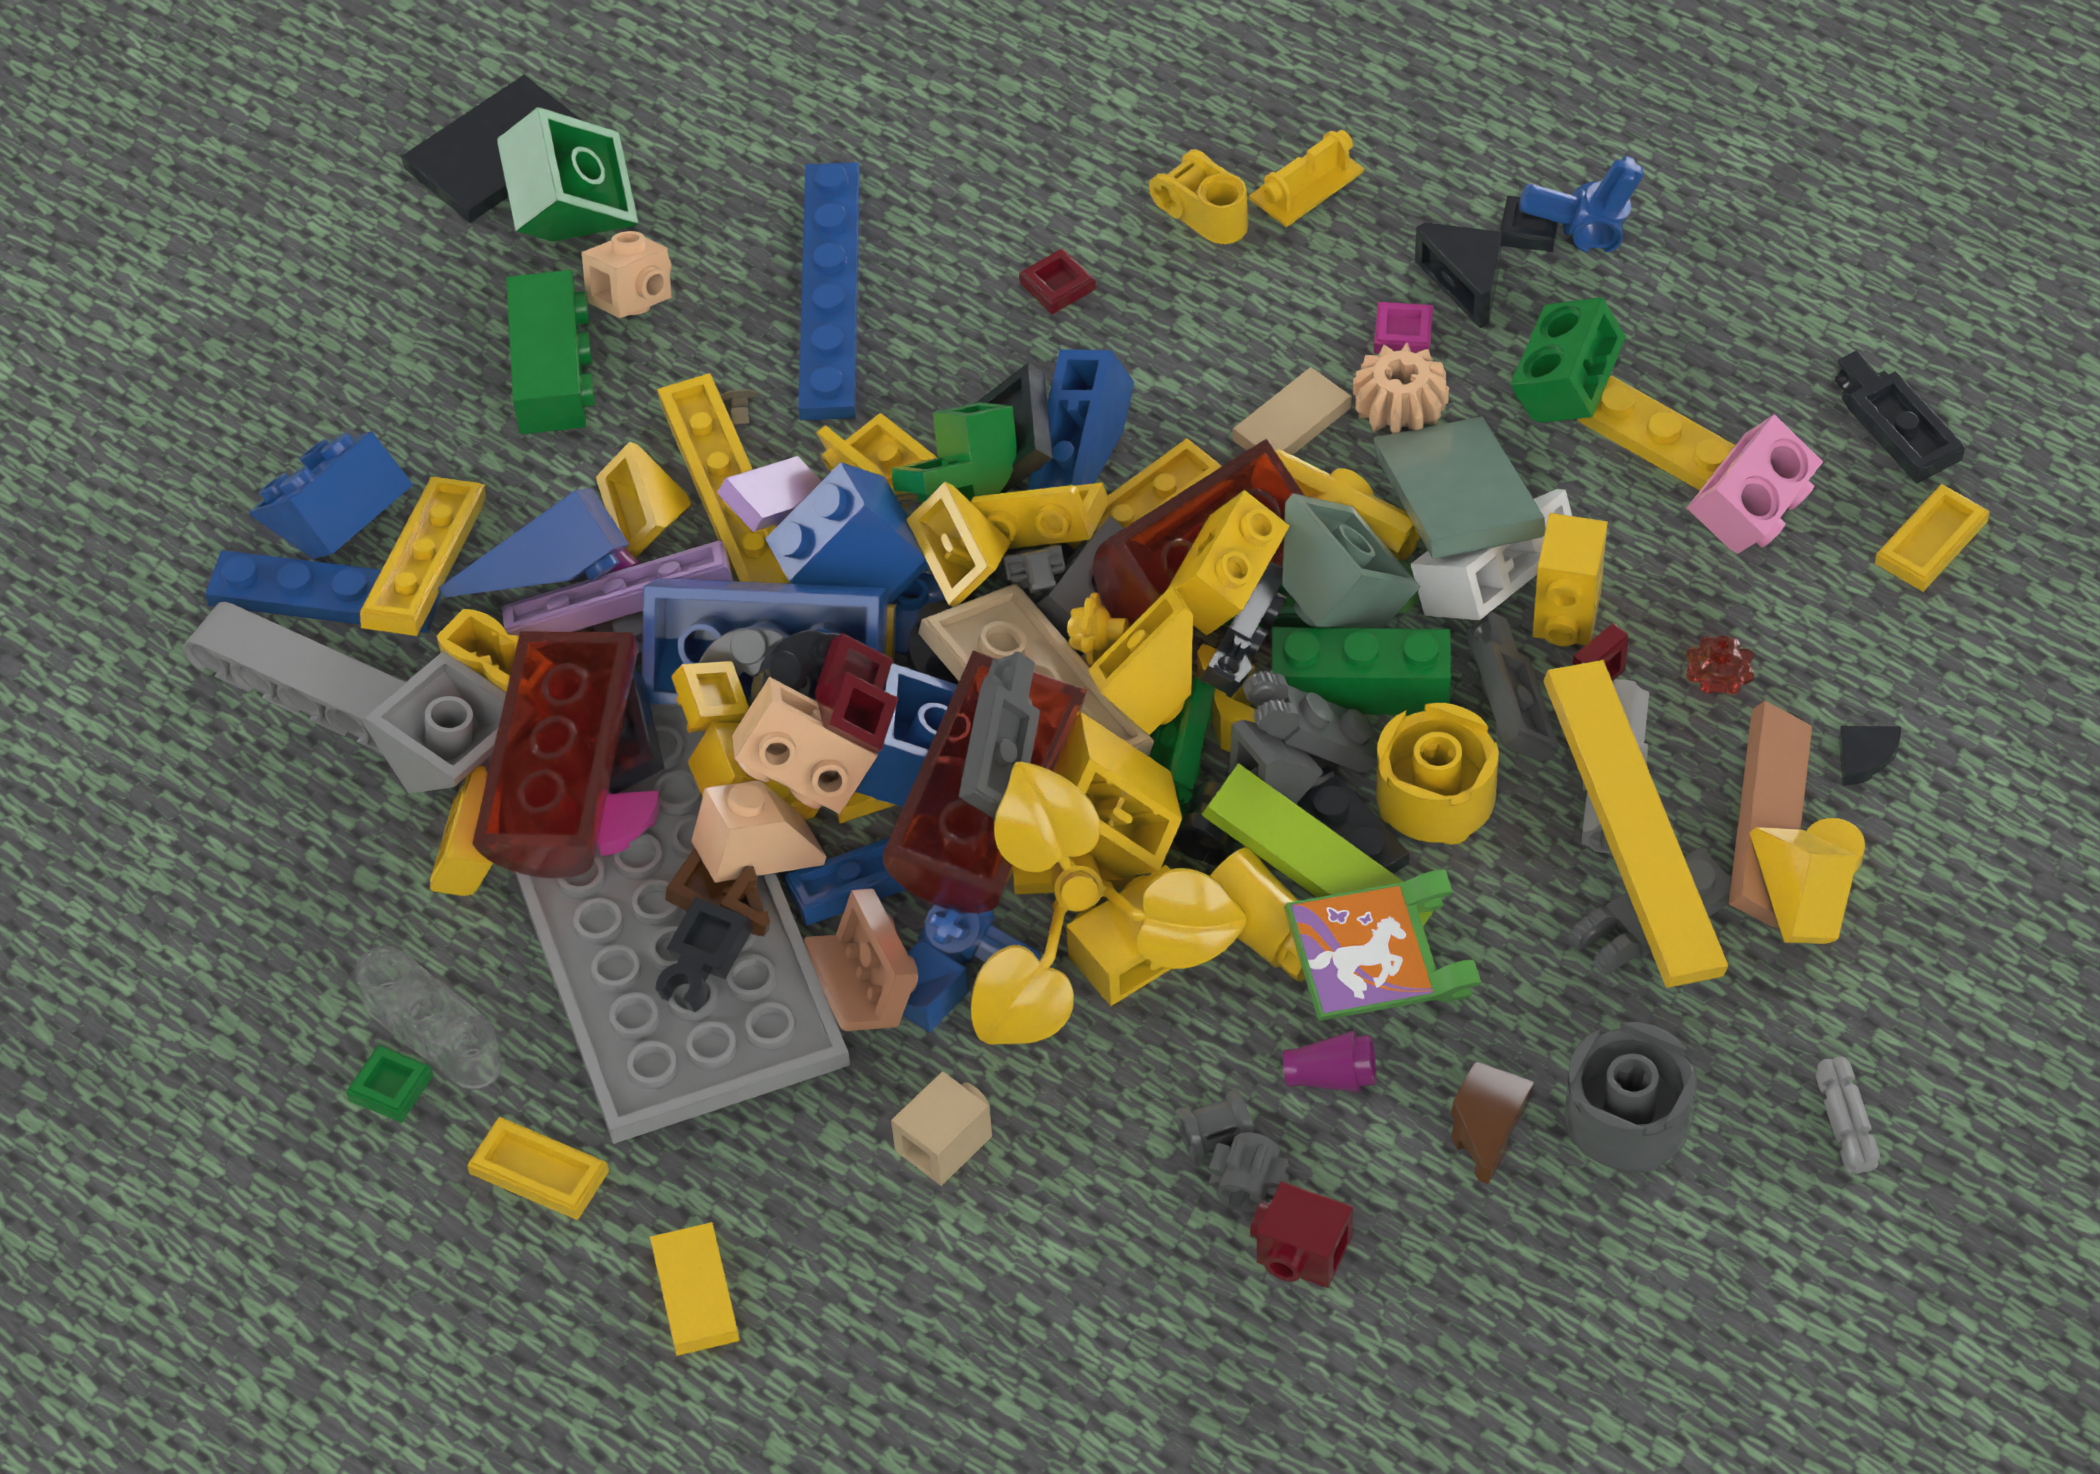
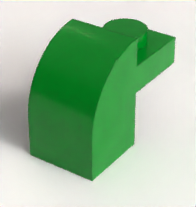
[891,402,1017,502]

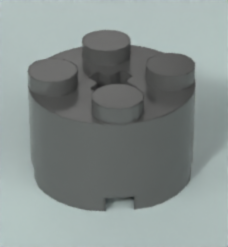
[1565,1022,1697,1173]

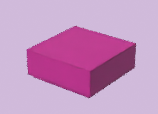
[1374,302,1433,354]

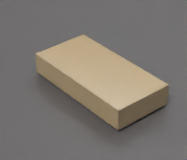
[1233,367,1351,460]

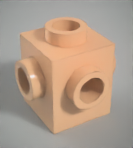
[582,231,672,318]

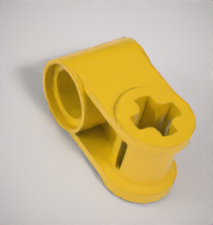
[1149,149,1249,244]

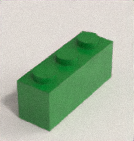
[506,270,595,435]
[1271,628,1451,715]

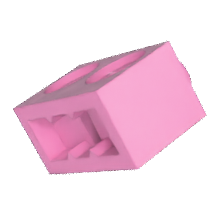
[1687,414,1823,554]

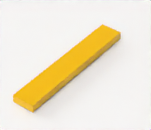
[1543,660,1728,988]

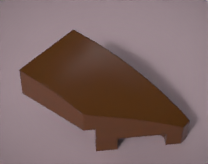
[665,848,770,937]
[1451,1061,1534,1184]

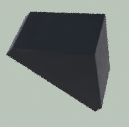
[1415,222,1502,328]

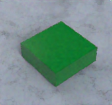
[346,1044,433,1123]

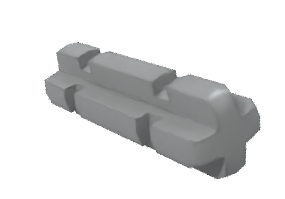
[1816,1056,1880,1174]

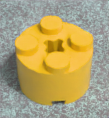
[1376,703,1499,845]

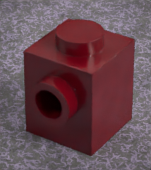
[1250,1181,1353,1288]

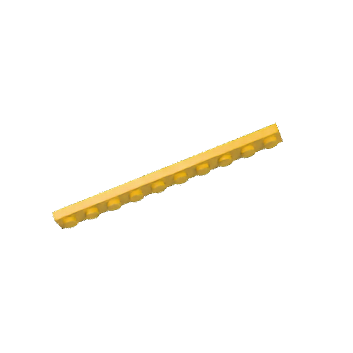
[657,373,895,823]

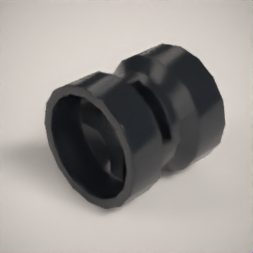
[1173,781,1235,866]

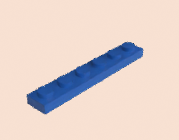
[798,162,860,420]

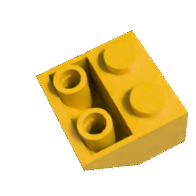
[1048,711,1182,877]

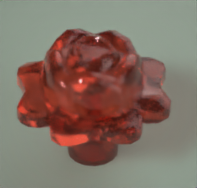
[1686,635,1754,695]

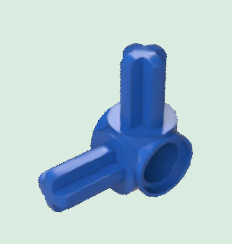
[1519,156,1644,252]
[917,885,1041,965]

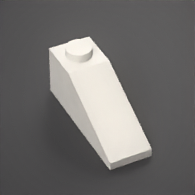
[1411,489,1572,620]

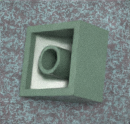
[1282,494,1421,629]

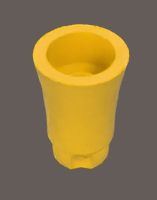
[1210,847,1305,982]

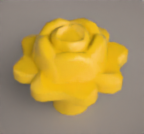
[1067,593,1129,666]

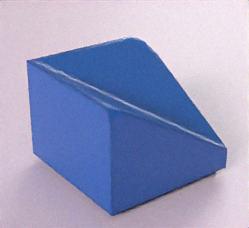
[903,939,969,1033]

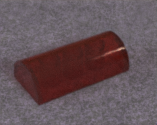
[1093,438,1305,628]
[472,631,638,878]
[883,651,1087,914]

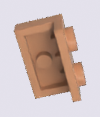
[804,889,918,1031]

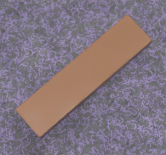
[1728,701,1812,928]

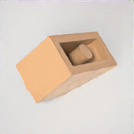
[691,780,827,883]

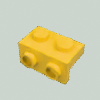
[816,413,937,509]
[971,482,1109,549]

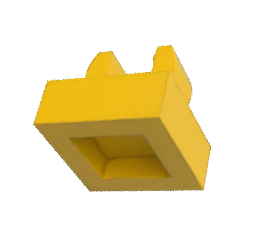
[671,661,749,733]

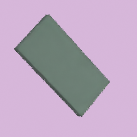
[1373,416,1546,559]

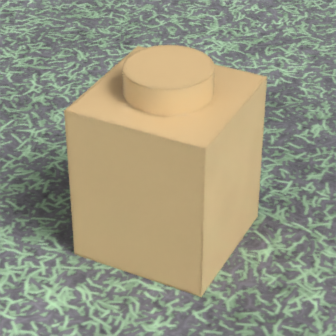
[891,1071,992,1186]

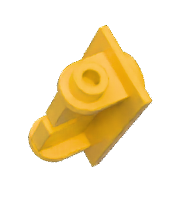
[1249,130,1364,228]

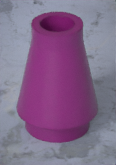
[1283,1030,1377,1093]

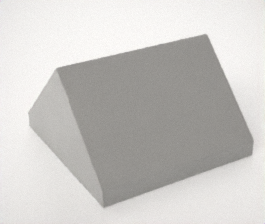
[364,651,534,794]

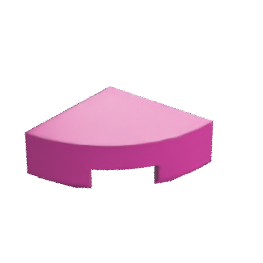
[598,791,661,856]

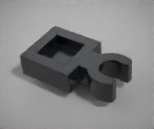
[656,896,754,1012]

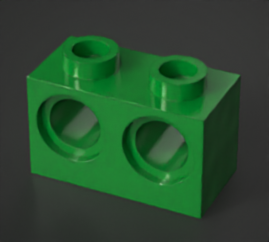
[1510,297,1626,423]

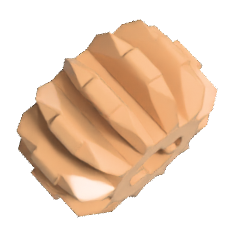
[1353,342,1449,434]

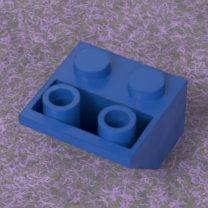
[249,431,413,559]

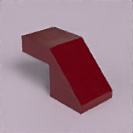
[814,633,898,754]

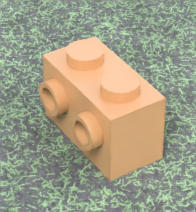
[732,677,878,814]

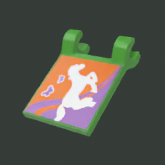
[1284,870,1481,1021]

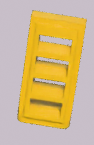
[430,766,493,896]

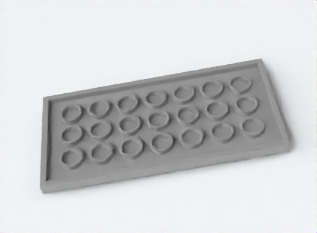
[479,704,850,1144]

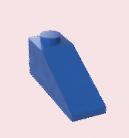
[1027,349,1134,490]
[439,488,630,597]

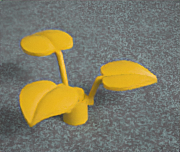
[971,761,1246,1045]

